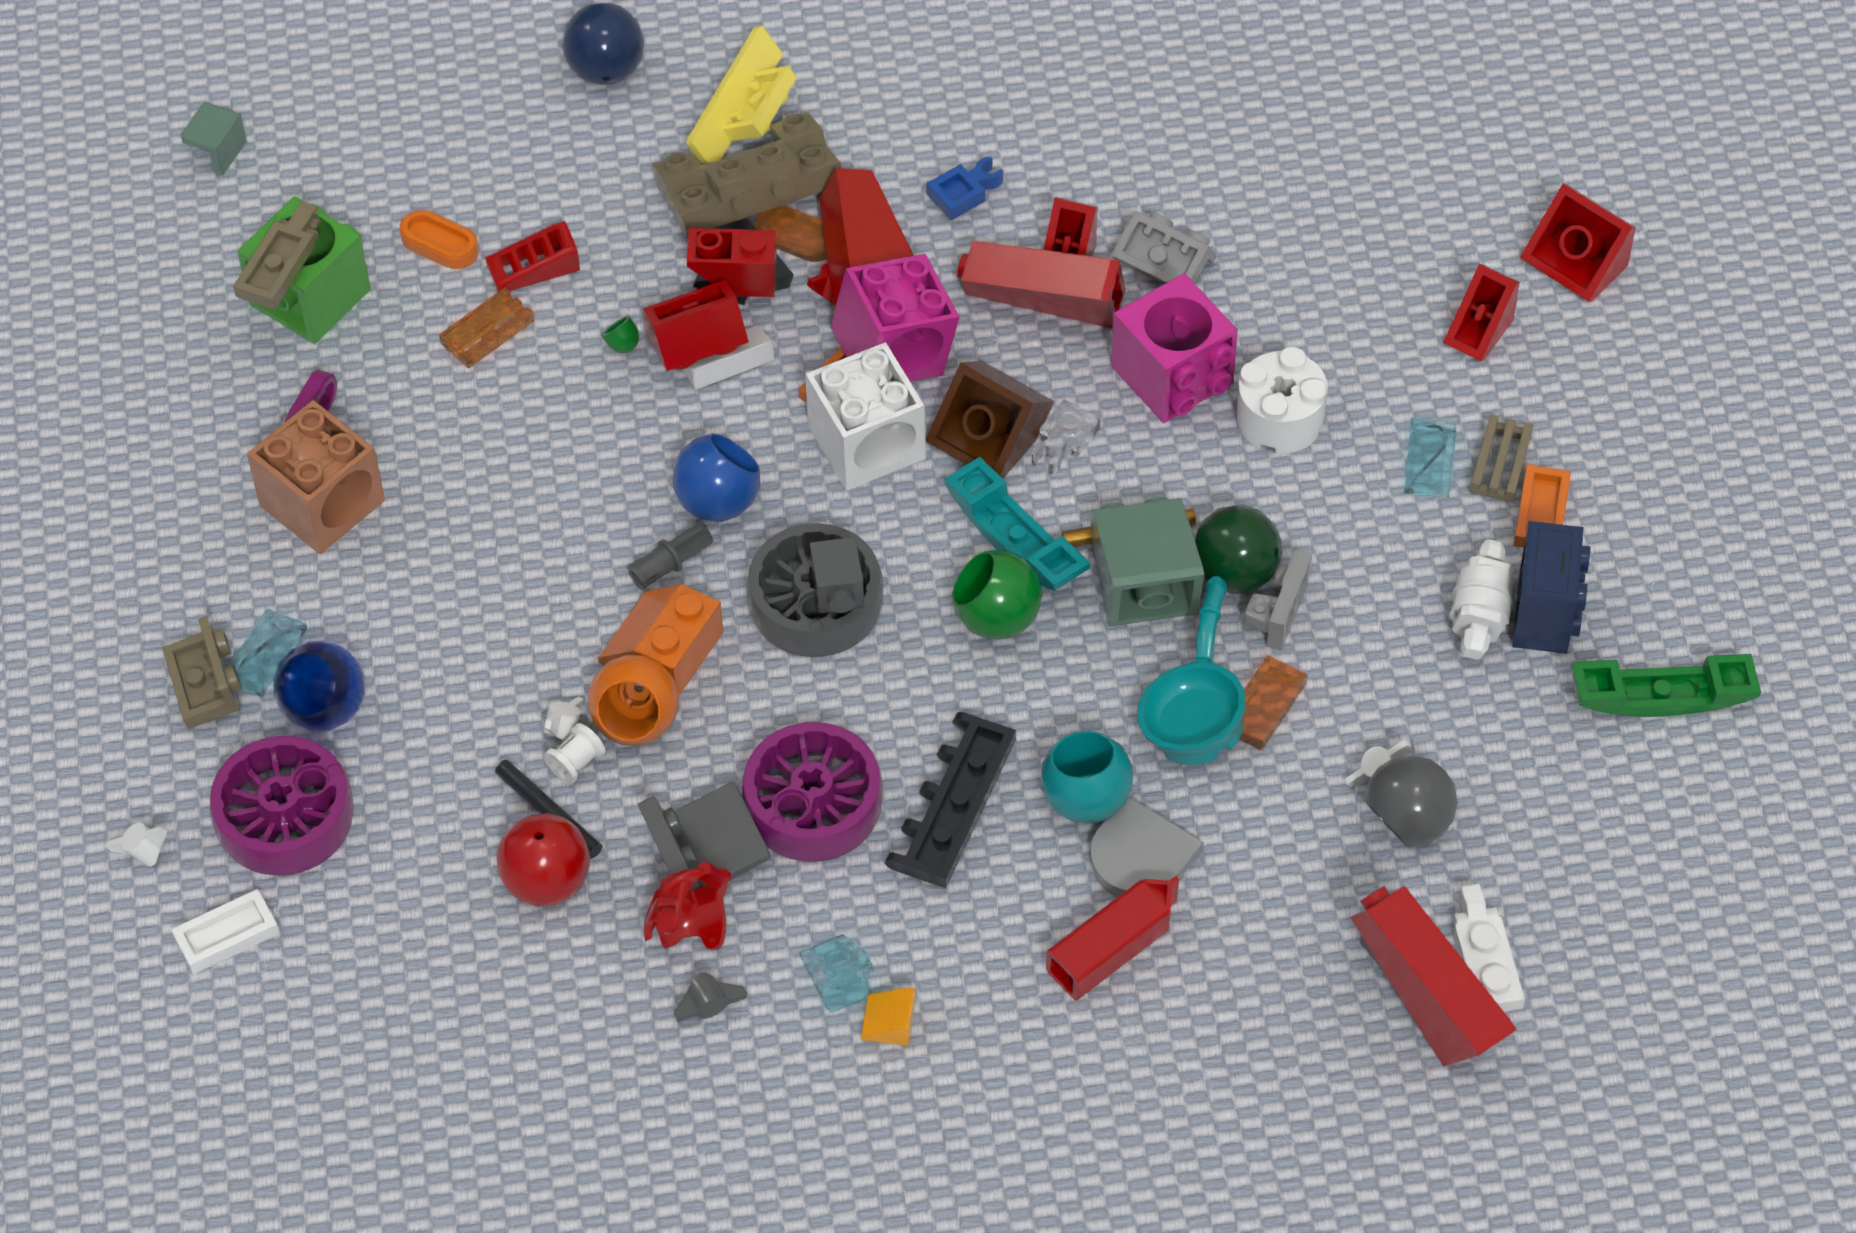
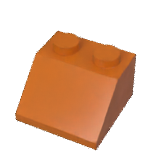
[598,584,723,696]

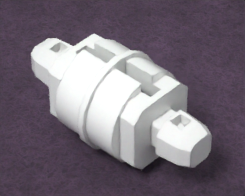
[1450,539,1516,660]

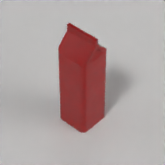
[1046,875,1179,1001]

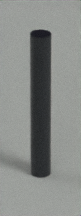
[495,759,603,859]

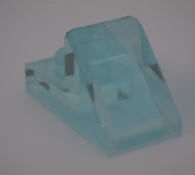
[799,934,874,1012]

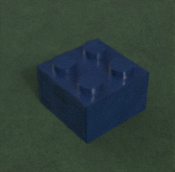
[1512,521,1591,654]

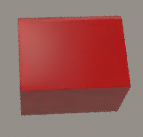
[1520,183,1636,302]

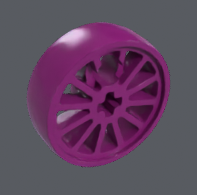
[742,722,883,862]
[209,736,354,876]

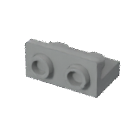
[1111,210,1217,284]

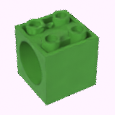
[237,196,371,345]

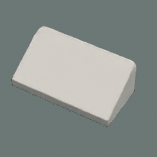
[683,326,774,391]

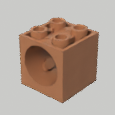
[247,400,385,554]

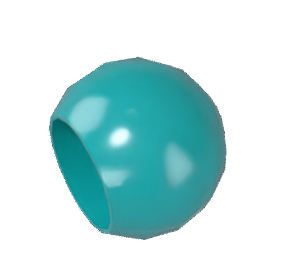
[1041,731,1133,824]

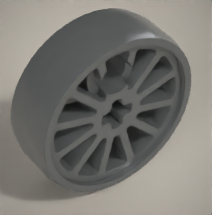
[747,523,883,657]

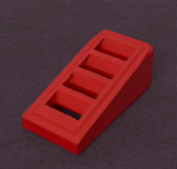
[485,221,580,294]

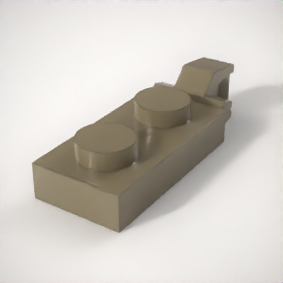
[233,201,321,310]

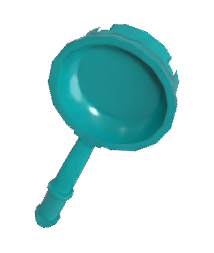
[1137,576,1246,766]

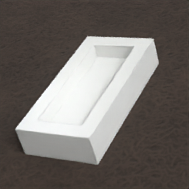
[171,889,280,975]

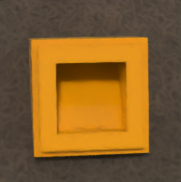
[861,988,916,1046]

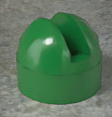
[601,316,639,353]

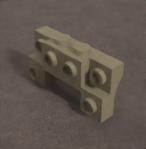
[652,112,842,237]

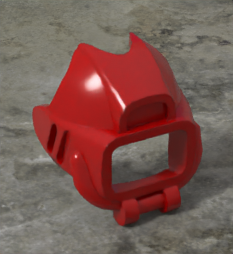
[644,862,732,950]

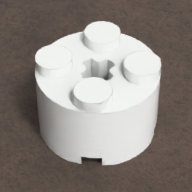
[1236,347,1328,454]

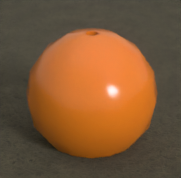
[588,654,679,746]

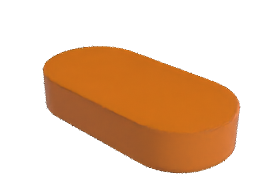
[399,210,479,269]

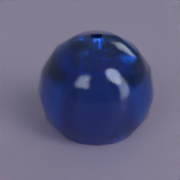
[273,640,366,732]

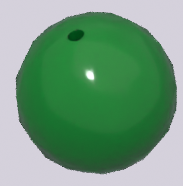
[952,550,1043,640]

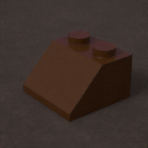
[926,361,1054,478]

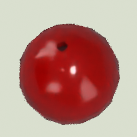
[497,813,590,907]

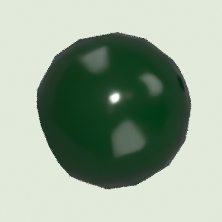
[1195,504,1282,594]

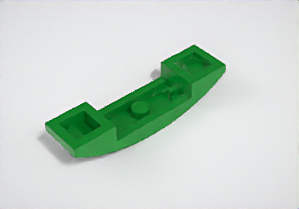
[1571,654,1761,717]

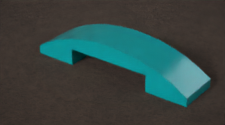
[944,457,1090,591]

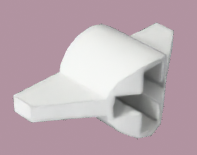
[543,697,584,741]
[1344,739,1411,787]
[105,823,167,867]

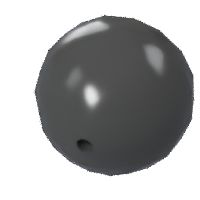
[1364,755,1458,848]

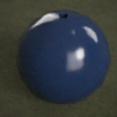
[562,3,645,85]

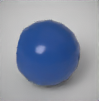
[673,433,760,522]

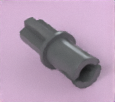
[627,523,713,590]

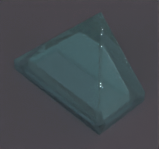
[1404,418,1456,498]
[229,608,308,698]

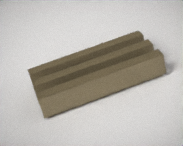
[1470,414,1534,502]

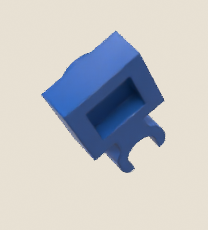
[926,157,1004,220]

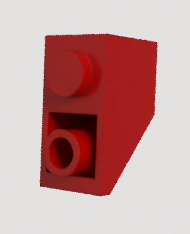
[686,228,777,298]

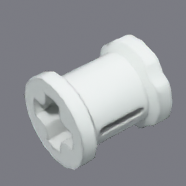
[544,723,606,785]

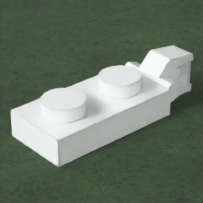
[1453,884,1525,1012]

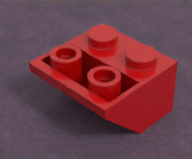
[643,280,749,371]

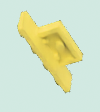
[686,26,797,165]

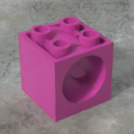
[831,254,960,382]
[1111,273,1238,424]

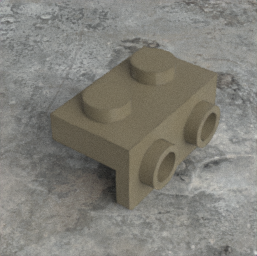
[162,616,243,729]

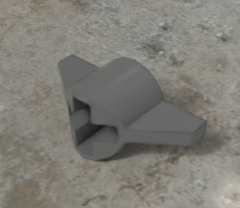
[674,972,747,1022]

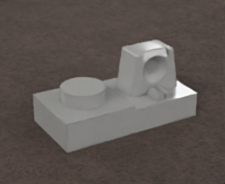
[1244,550,1312,651]

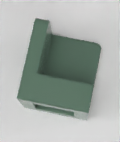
[181,101,247,175]

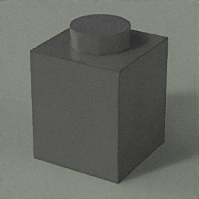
[810,537,864,613]

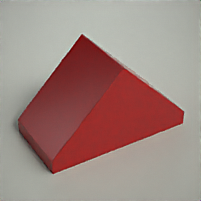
[1043,197,1098,256]
[1443,263,1520,361]

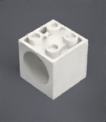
[805,342,926,491]

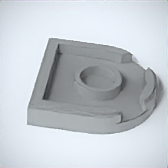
[1090,797,1204,896]

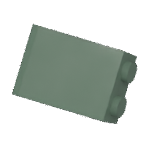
[1090,497,1204,627]

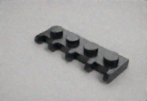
[885,712,1016,888]

